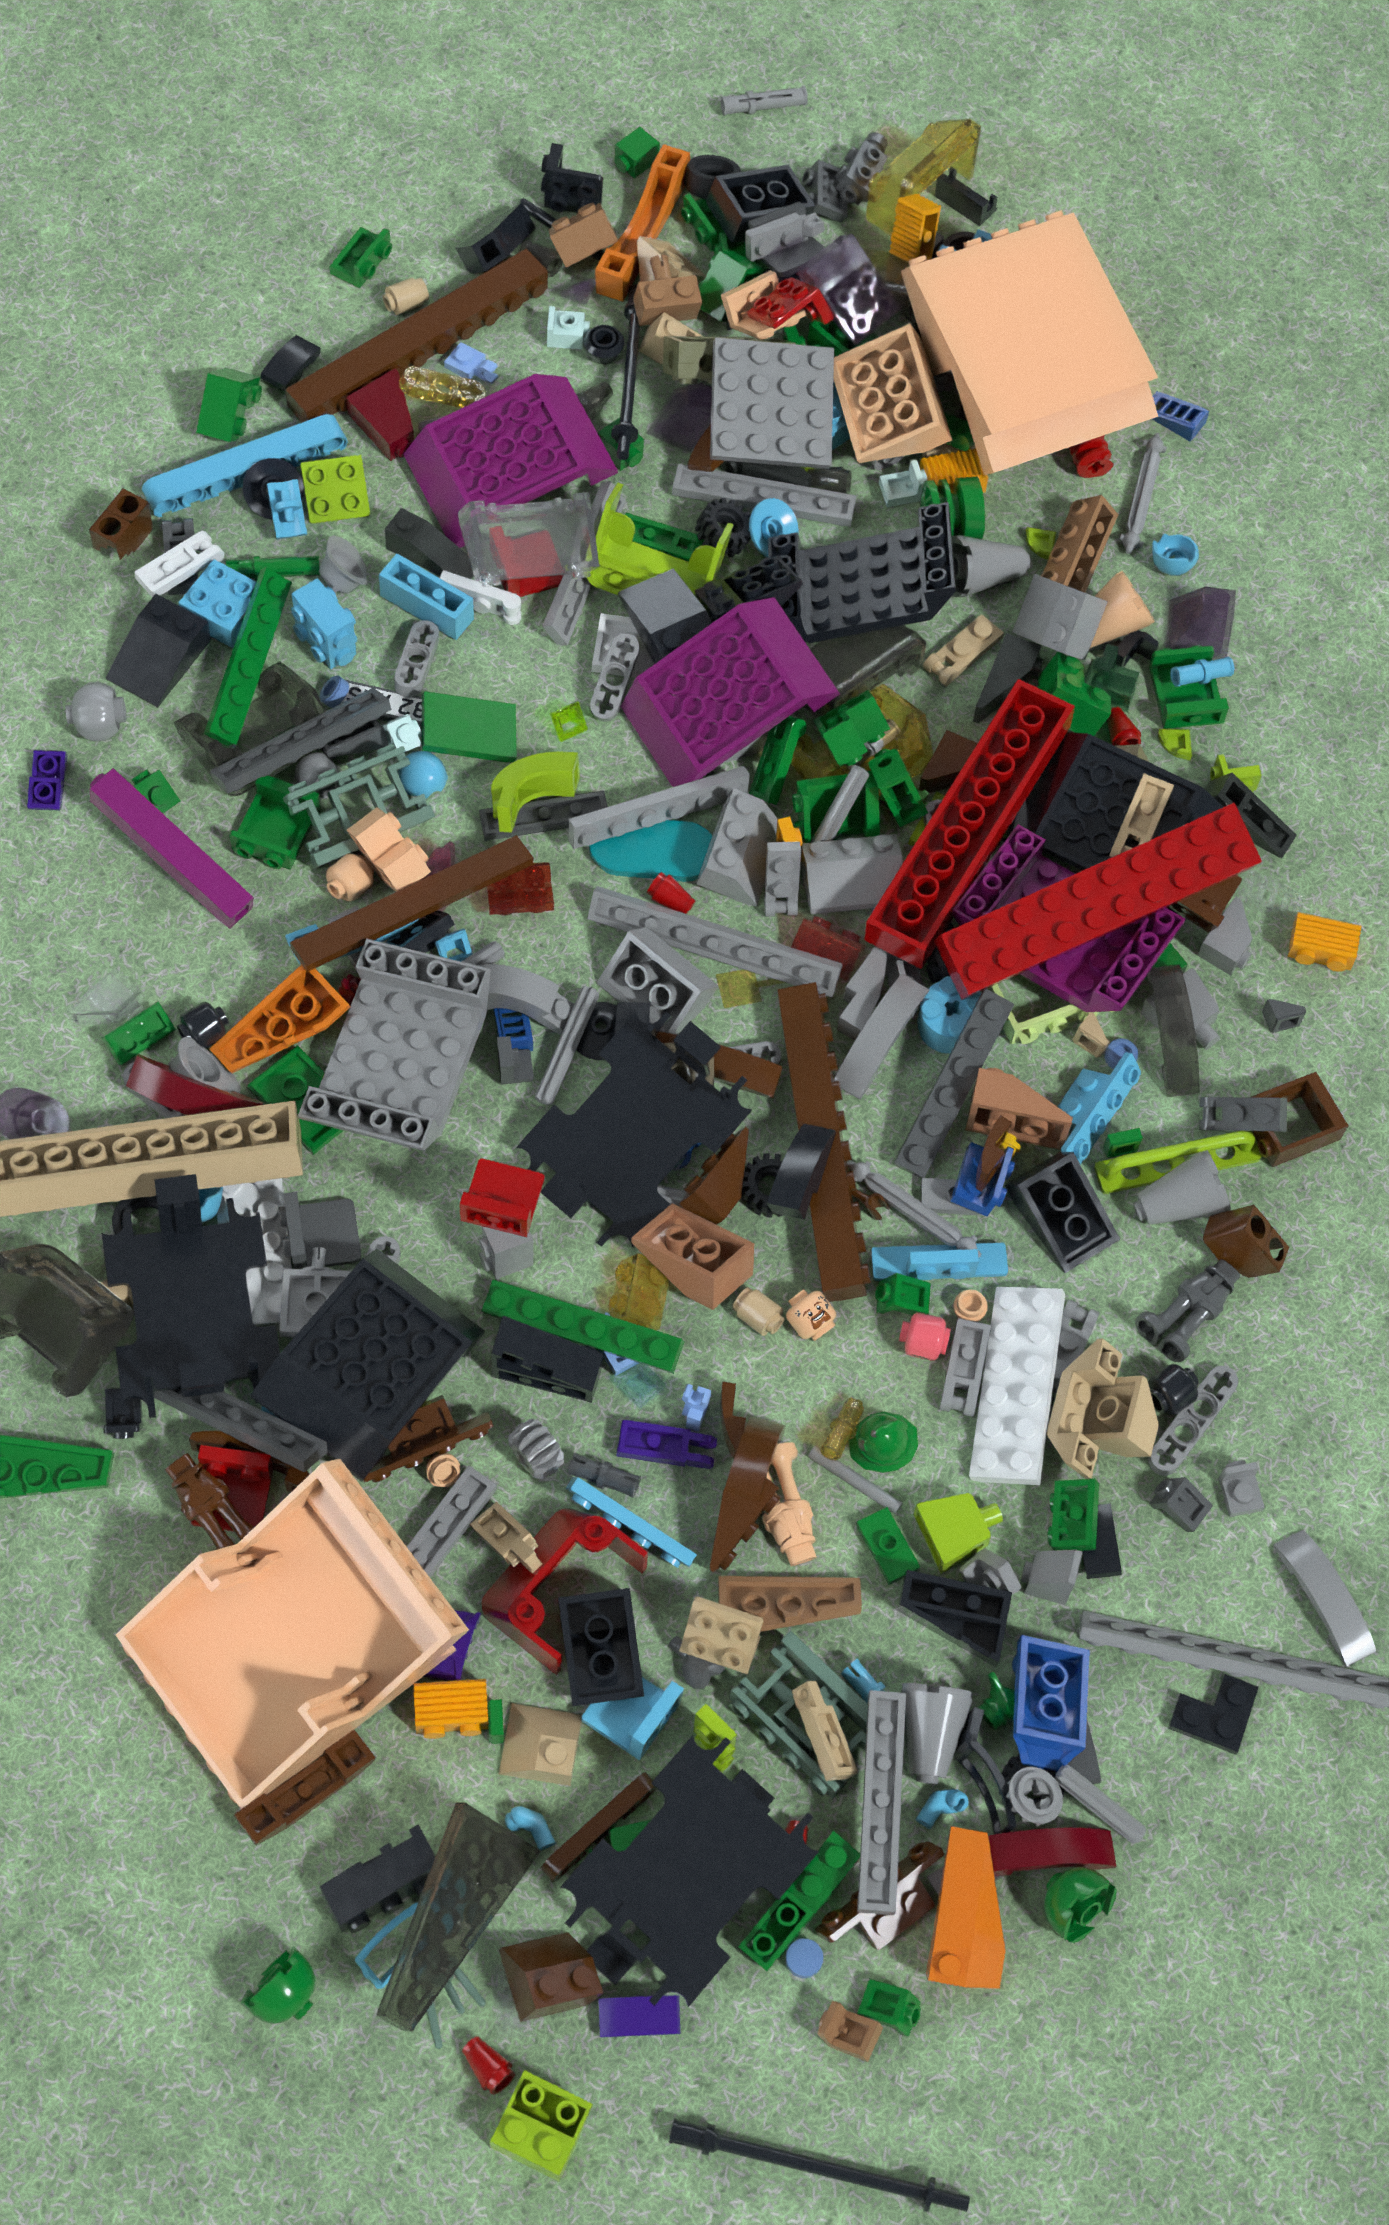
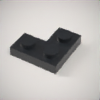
[1168,1674,1259,1755]

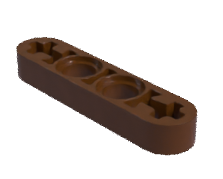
[540,1772,657,1883]

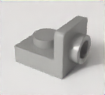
[1218,1460,1265,1517]
[959,1548,1022,1595]

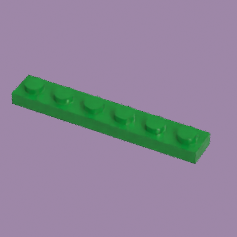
[204,567,292,748]
[481,1279,685,1374]

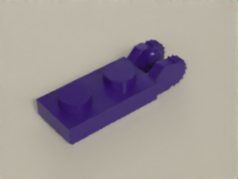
[616,1420,717,1469]

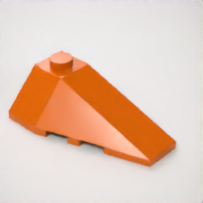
[209,964,351,1073]
[926,1826,1006,1989]

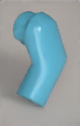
[915,1789,969,1829]
[505,1806,556,1851]

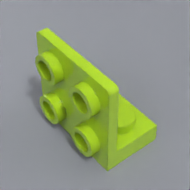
[300,455,370,524]
[693,1704,737,1772]

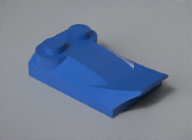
[1012,1635,1090,1772]

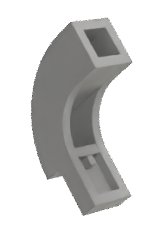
[477,964,574,1034]

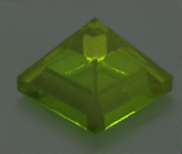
[549,701,588,742]

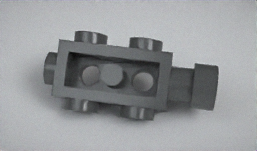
[834,132,888,205]

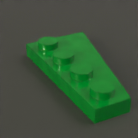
[0,1435,115,1498]

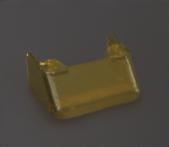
[866,118,981,236]

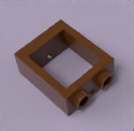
[1251,1072,1349,1167]

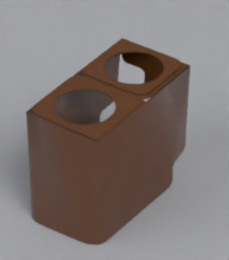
[89,488,153,560]
[1203,1204,1289,1278]

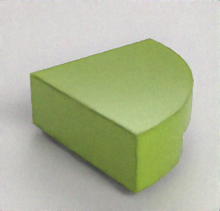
[1025,527,1056,560]
[1158,729,1192,760]

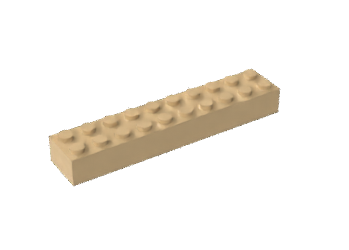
[0,1101,303,1217]

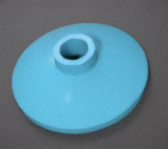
[749,498,799,558]

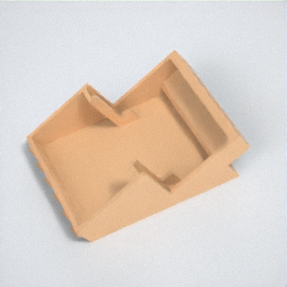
[901,210,1158,475]
[116,1459,469,1809]

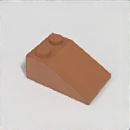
[965,1068,1073,1150]
[631,1203,754,1310]

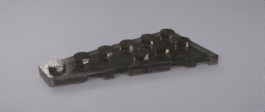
[376,1802,541,2032]

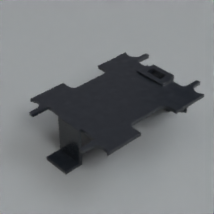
[516,1012,752,1248]
[102,1174,280,1418]
[560,1735,819,2007]

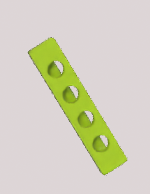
[1094,1131,1261,1194]

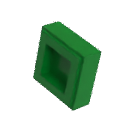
[1103,1128,1143,1158]
[488,1699,504,1744]

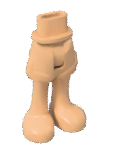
[762,1442,817,1566]

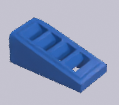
[1152,391,1209,442]
[493,1008,533,1051]

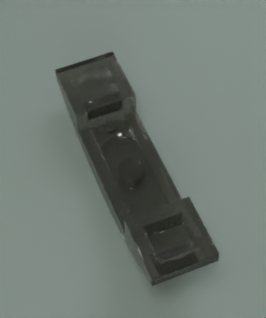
[1147,964,1200,1098]

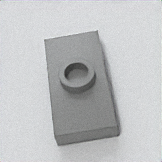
[921,1178,984,1216]

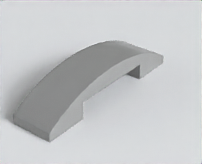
[834,974,930,1100]
[1273,1530,1376,1667]

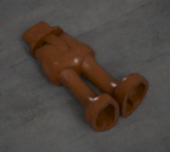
[165,1453,255,1550]

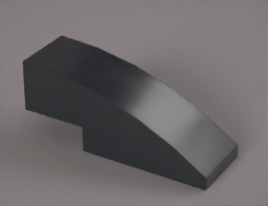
[767,1124,836,1220]

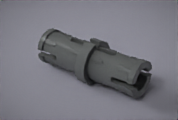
[568,1453,641,1498]

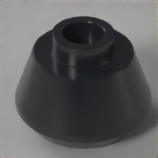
[584,325,624,364]

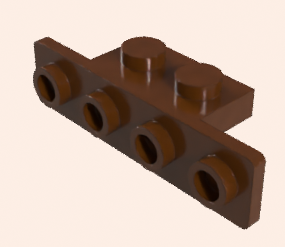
[363,1395,494,1483]
[814,1841,945,1951]

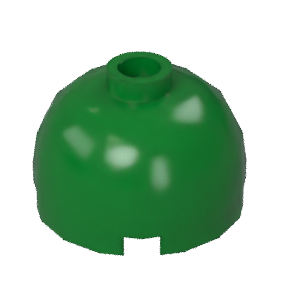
[1044,1867,1117,1943]
[241,1946,316,2024]

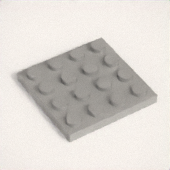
[710,337,834,469]

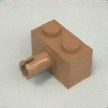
[548,203,618,267]
[633,254,702,326]

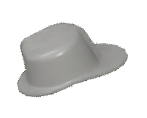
[319,536,367,594]
[168,1037,241,1093]

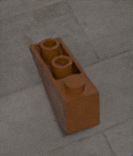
[679,1126,749,1225]
[709,1478,781,1573]

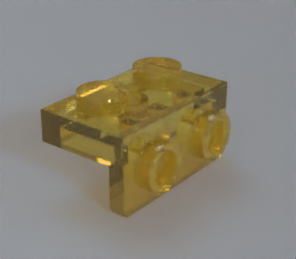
[608,1253,669,1331]

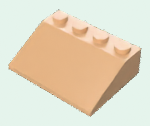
[833,324,952,463]

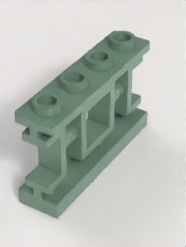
[283,744,435,869]
[729,1630,868,1799]

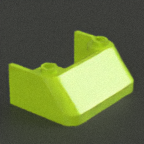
[586,483,734,597]

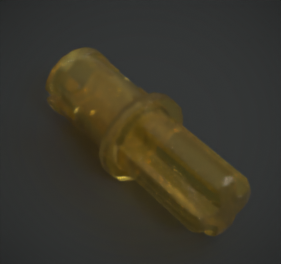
[820,1397,864,1461]

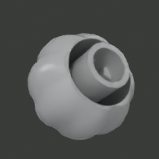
[65,682,126,742]

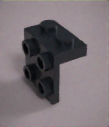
[541,143,604,213]

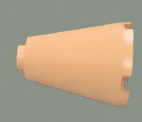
[1090,571,1155,648]

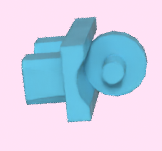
[267,479,307,540]

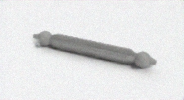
[1119,433,1167,554]
[847,1161,982,1258]

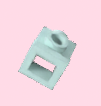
[547,306,590,349]
[382,714,422,751]

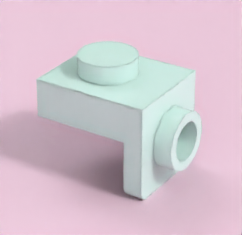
[879,460,927,507]

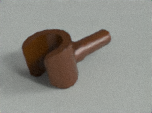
[851,1190,890,1220]

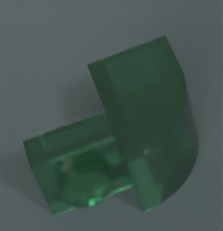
[1084,644,1140,713]

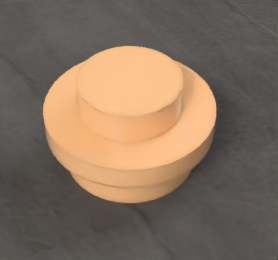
[953,1290,988,1322]
[425,1453,460,1487]

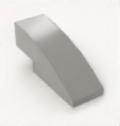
[837,946,887,1041]

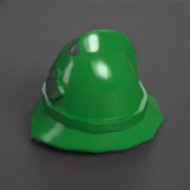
[849,1412,918,1473]

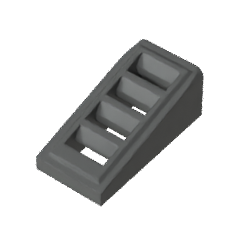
[320,720,389,758]

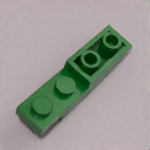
[738,1831,860,1972]

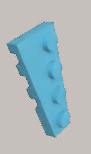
[565,1477,697,1568]

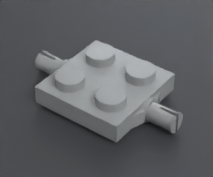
[279,1247,351,1338]

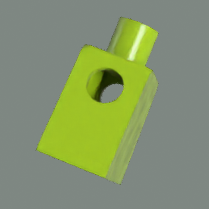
[913,1493,1003,1574]

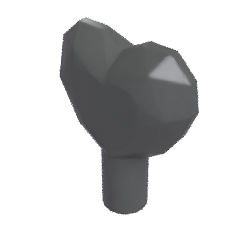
[668,1636,725,1689]

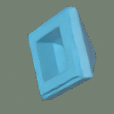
[435,928,473,962]

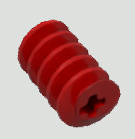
[1069,435,1114,478]

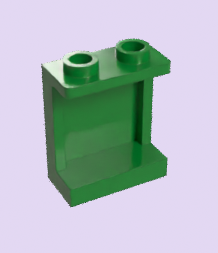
[1149,645,1229,729]
[792,771,880,843]
[229,776,321,870]

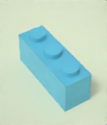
[379,554,474,640]

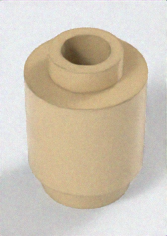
[383,277,429,315]
[732,1287,784,1336]

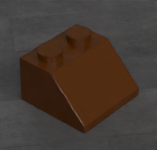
[499,1932,603,2022]

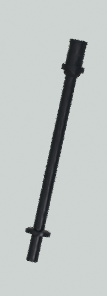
[611,284,640,460]
[668,2118,970,2212]

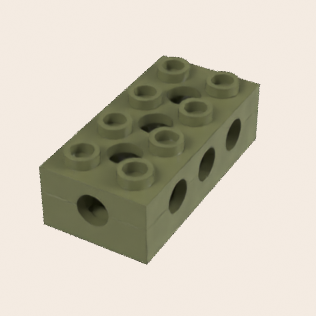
[663,336,796,384]

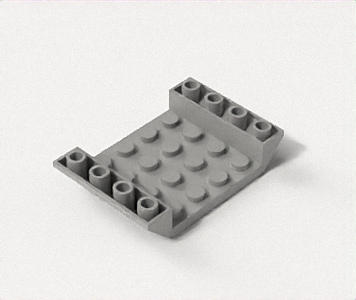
[298,939,491,1151]

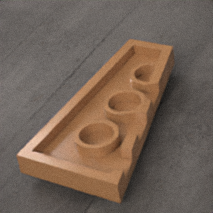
[718,1576,862,1632]

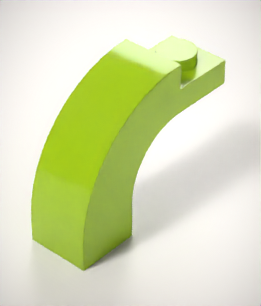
[491,751,580,833]

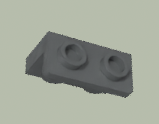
[801,159,848,223]

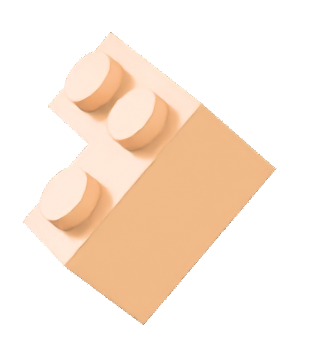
[346,807,431,892]

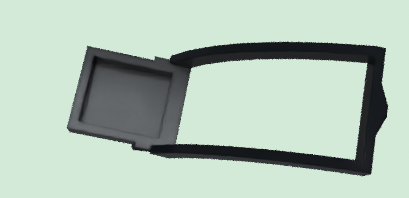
[953,1707,1016,1835]

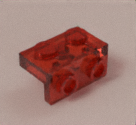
[487,862,554,916]
[791,915,866,980]

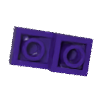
[27,750,68,811]
[599,1995,681,2037]

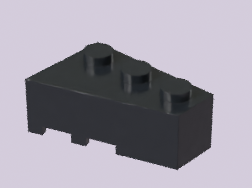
[491,1316,603,1403]
[897,1570,1012,1667]
[320,1824,441,1933]

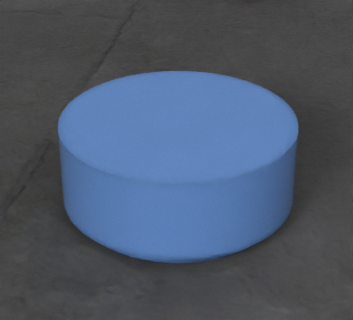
[320,676,349,708]
[1104,1038,1138,1069]
[786,1939,823,1978]

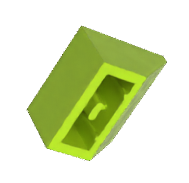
[490,2070,593,2182]

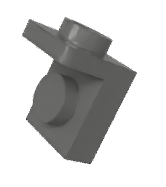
[497,1036,534,1085]
[1149,1477,1213,1532]

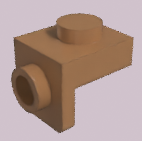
[818,2000,883,2062]

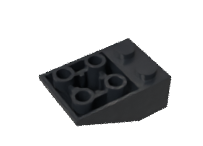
[694,556,803,623]

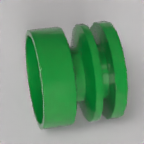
[920,476,985,539]

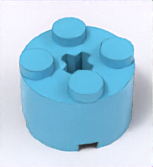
[917,976,981,1053]

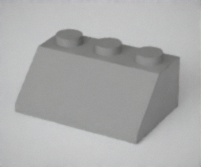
[696,788,778,907]
[801,834,903,914]
[596,927,719,1034]

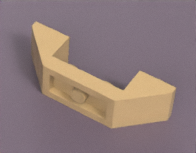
[1046,1338,1123,1479]

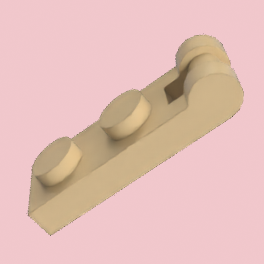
[923,614,1004,687]
[1110,774,1174,857]

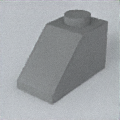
[1198,896,1252,976]
[1020,1550,1083,1605]

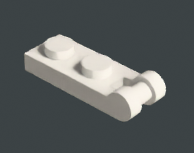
[134,531,225,597]
[440,570,521,625]

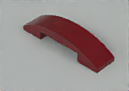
[126,1054,264,1115]
[988,1828,1117,1876]

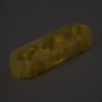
[399,366,486,408]

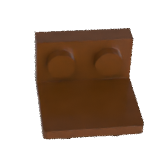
[1168,875,1242,933]

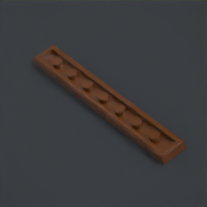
[290,835,534,972]

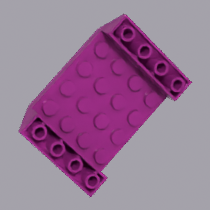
[403,374,618,548]
[620,597,840,787]
[952,824,1185,1012]

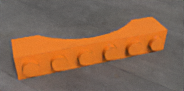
[595,144,690,302]

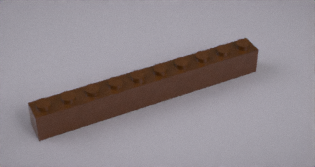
[285,248,548,422]
[777,982,871,1302]

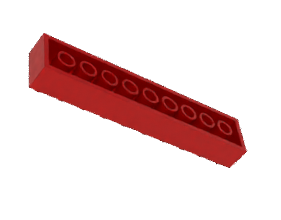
[864,679,1075,969]
[934,802,1262,1000]

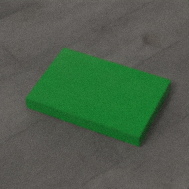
[422,691,517,763]
[247,1045,344,1155]

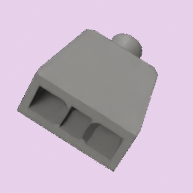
[1141,968,1220,1050]

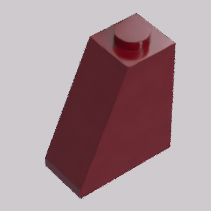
[346,369,414,461]

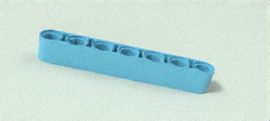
[142,414,348,517]

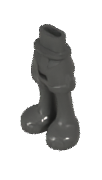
[1135,1259,1240,1363]

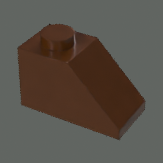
[918,730,978,793]

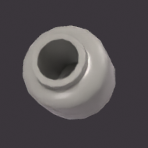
[295,752,339,800]

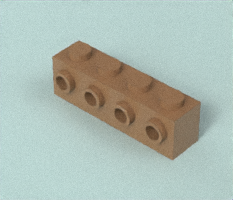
[1041,495,1119,593]

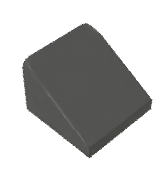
[1262,999,1306,1033]

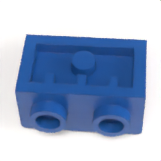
[950,1142,1015,1217]

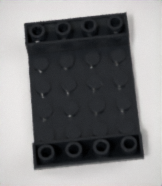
[768,502,956,644]
[1001,732,1223,914]
[250,1249,485,1482]

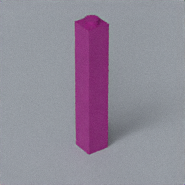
[90,768,254,929]

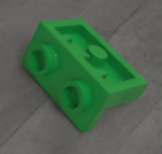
[681,193,730,252]
[1047,1478,1099,1551]

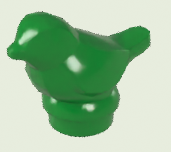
[977,1671,1015,1730]

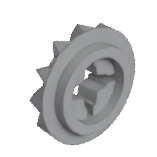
[1006,1767,1063,1826]

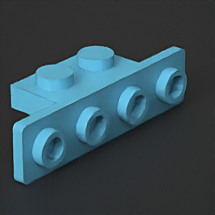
[1057,1052,1141,1165]
[871,1243,1008,1281]

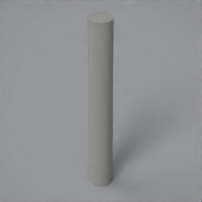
[808,1445,903,1514]

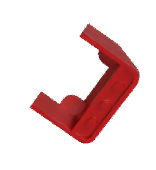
[481,1508,648,1675]

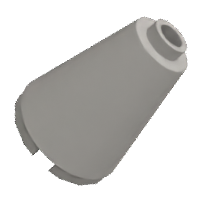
[952,535,1030,597]
[1133,1150,1231,1225]
[901,1683,973,1784]

